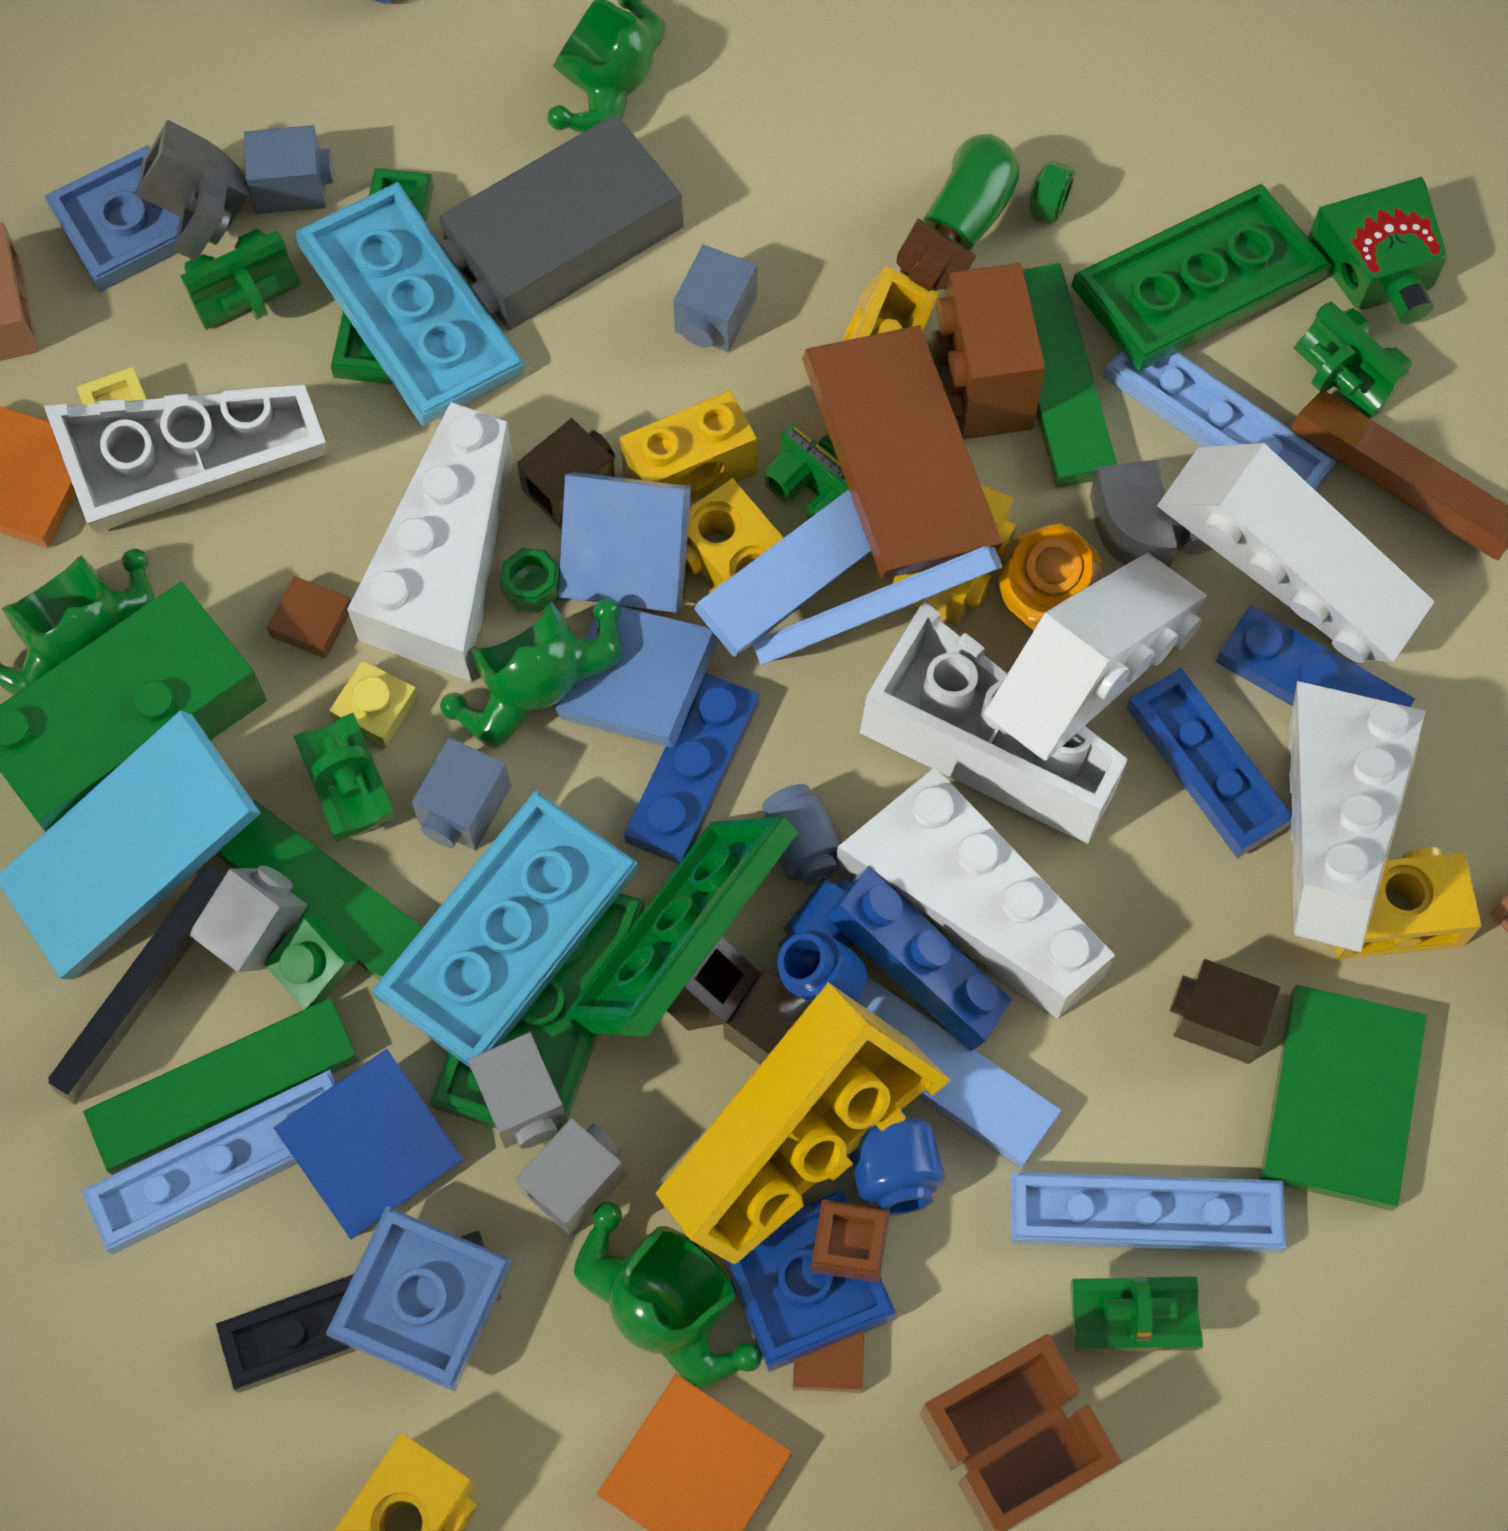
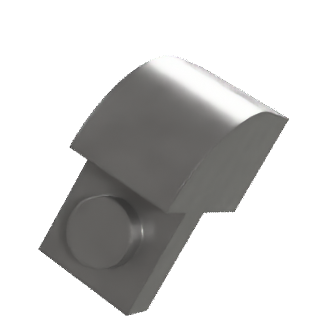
[136,119,249,261]
[1090,459,1212,568]

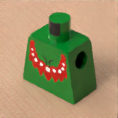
[1308,177,1446,324]

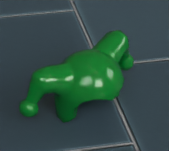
[547,0,665,133]
[0,549,155,695]
[440,599,622,748]
[574,1201,762,1388]

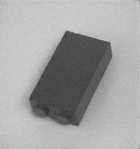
[439,113,683,331]

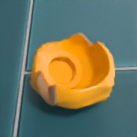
[997,523,1103,631]

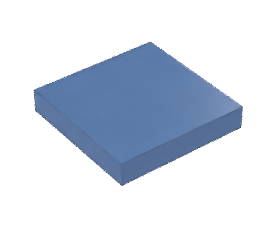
[44,145,179,292]
[558,472,691,613]
[555,606,719,748]
[326,1206,513,1393]

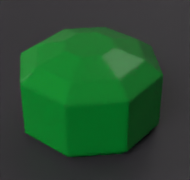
[1030,160,1076,223]
[499,548,560,612]

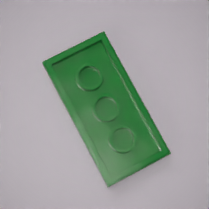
[1071,183,1332,372]
[564,817,799,1037]
[430,893,644,1145]

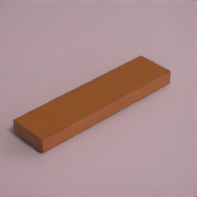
[1290,392,1508,560]

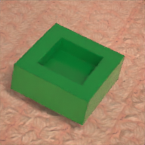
[264,915,358,1009]

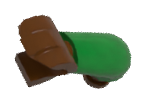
[896,134,1019,291]

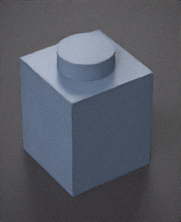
[244,125,334,214]
[673,244,757,353]
[411,738,511,850]

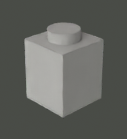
[189,865,308,972]
[468,1032,567,1149]
[516,1118,625,1237]

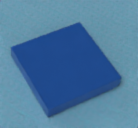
[273,1049,464,1240]
[722,1190,896,1372]

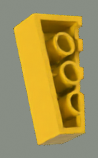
[655,982,951,1264]

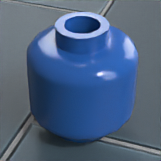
[849,1110,945,1216]

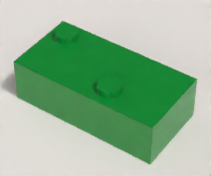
[0,581,268,832]

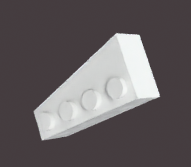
[44,384,328,533]
[347,402,513,682]
[1157,443,1435,663]
[983,552,1208,761]
[860,600,1128,845]
[1288,681,1426,952]
[836,767,1115,1019]

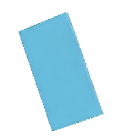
[296,182,525,426]
[0,711,261,980]
[371,791,639,1068]

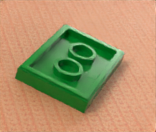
[1259,985,1427,1211]

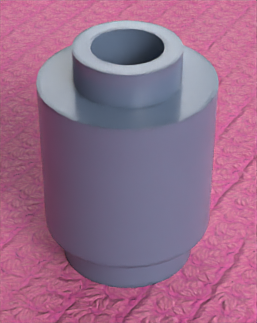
[762,784,842,885]

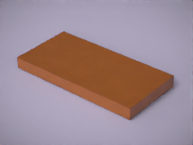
[802,325,1003,579]

